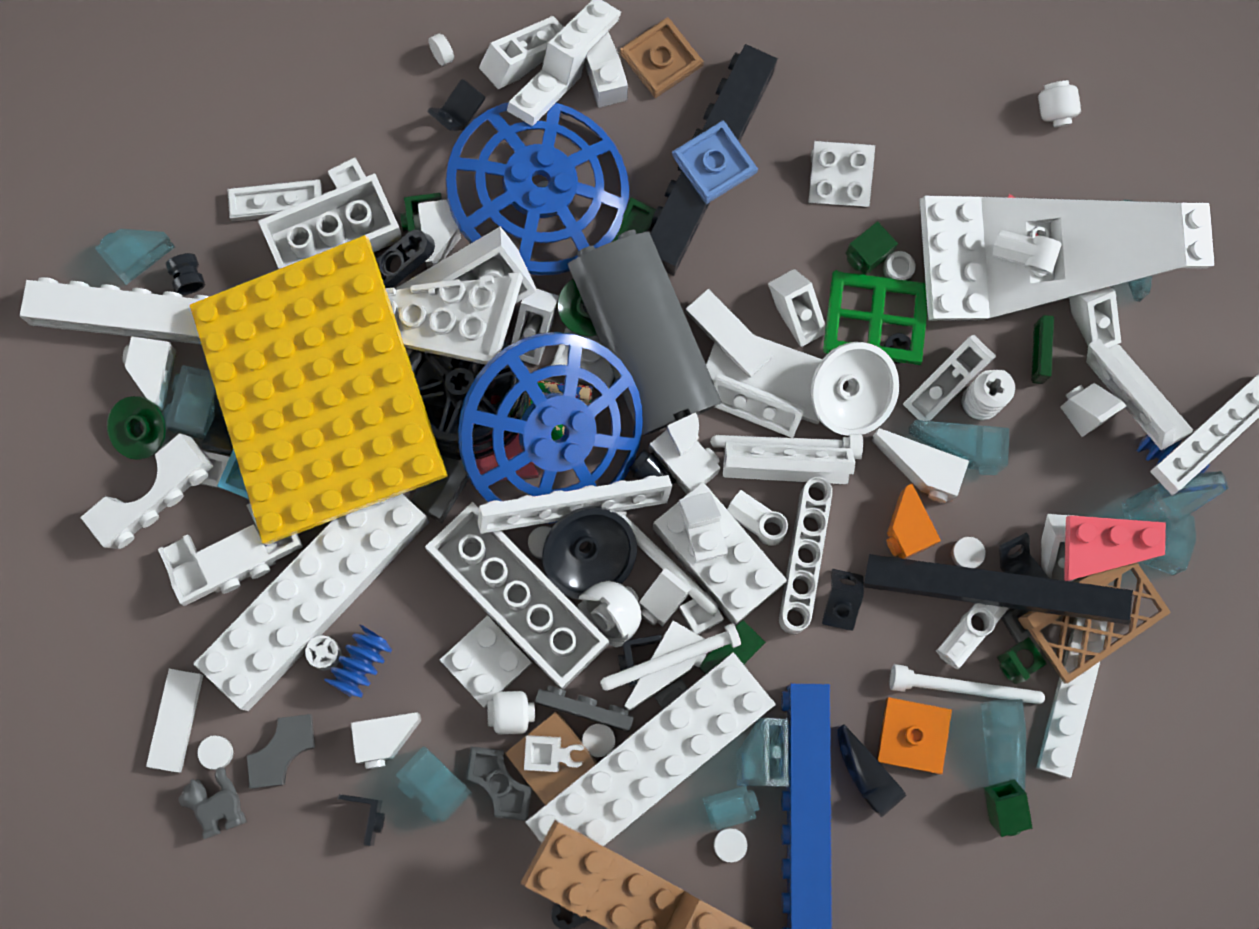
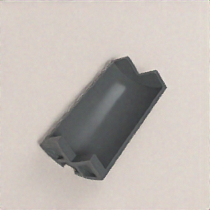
[567,230,722,436]

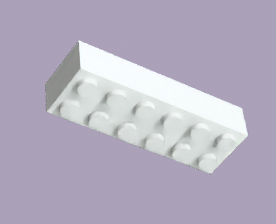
[425,502,609,690]

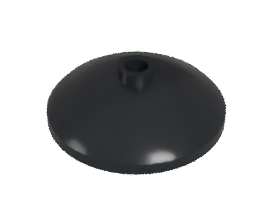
[542,506,637,599]

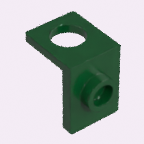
[400,192,442,244]
[997,637,1047,684]

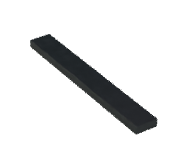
[864,554,1133,625]

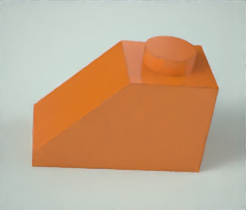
[886,484,941,559]

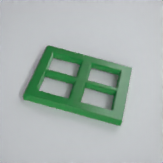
[823,270,927,365]

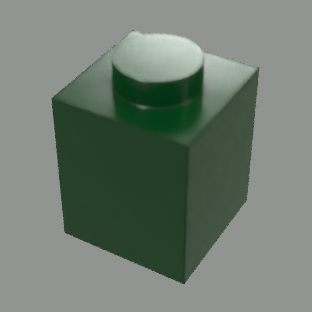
[845,221,898,275]
[984,779,1033,837]

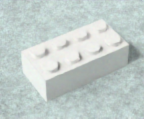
[258,173,402,269]
[652,482,787,626]

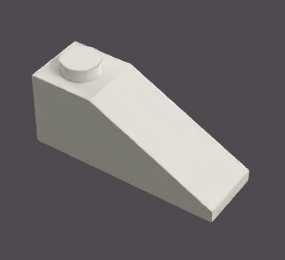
[479,16,564,89]
[585,32,628,108]
[903,335,996,426]
[872,428,969,503]
[624,621,708,711]

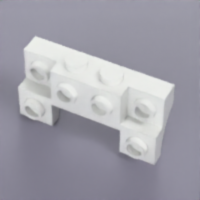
[158,504,303,606]

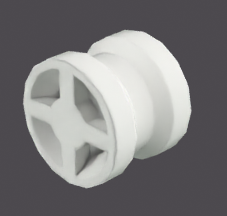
[305,635,342,670]

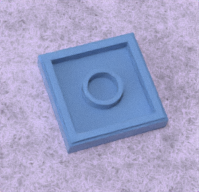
[672,120,758,204]

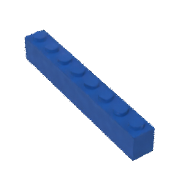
[781,684,832,929]

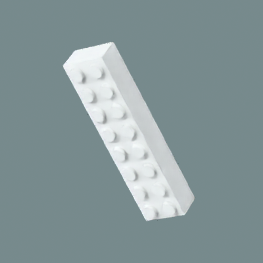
[194,494,429,711]
[526,652,776,846]

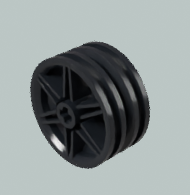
[408,341,529,460]

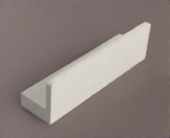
[1086,339,1193,450]
[723,441,855,484]

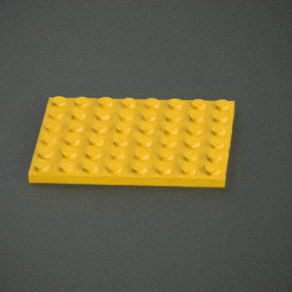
[190,235,448,545]

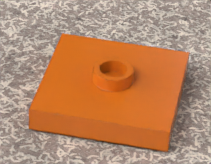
[877,697,952,775]

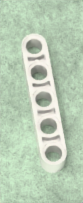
[779,477,832,634]

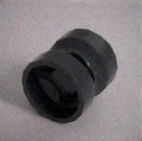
[166,253,206,295]

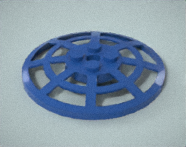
[445,102,629,275]
[458,332,643,524]

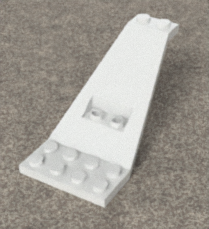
[920,196,1214,321]

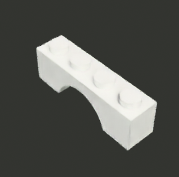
[81,433,214,549]

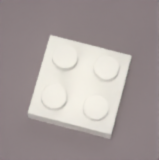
[440,615,532,708]

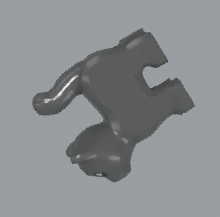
[178,767,247,840]

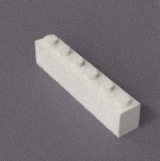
[20,277,209,344]

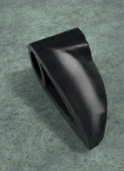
[838,724,907,817]

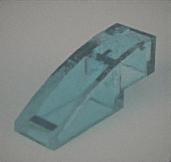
[1121,471,1229,525]

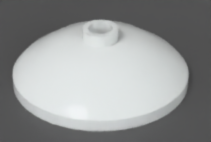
[811,342,899,436]

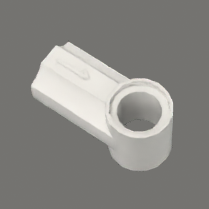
[993,230,1062,275]
[727,490,788,546]

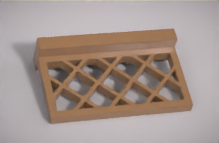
[1018,563,1171,684]

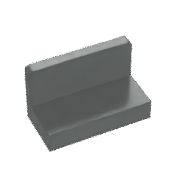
[411,455,469,524]

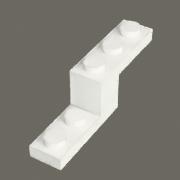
[507,0,621,126]

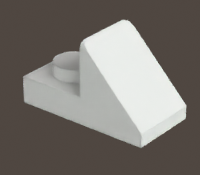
[679,492,728,563]

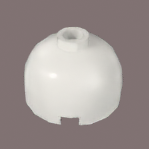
[578,581,642,647]

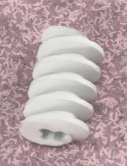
[961,370,1015,420]

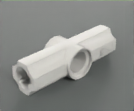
[936,603,1009,669]

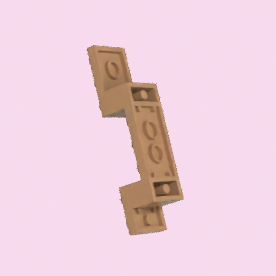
[521,820,752,929]

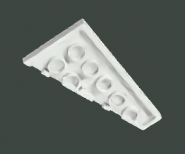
[385,272,523,365]

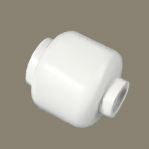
[1038,81,1081,127]
[487,691,535,734]

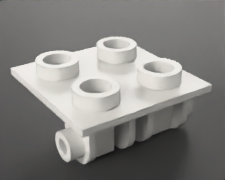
[809,141,875,207]

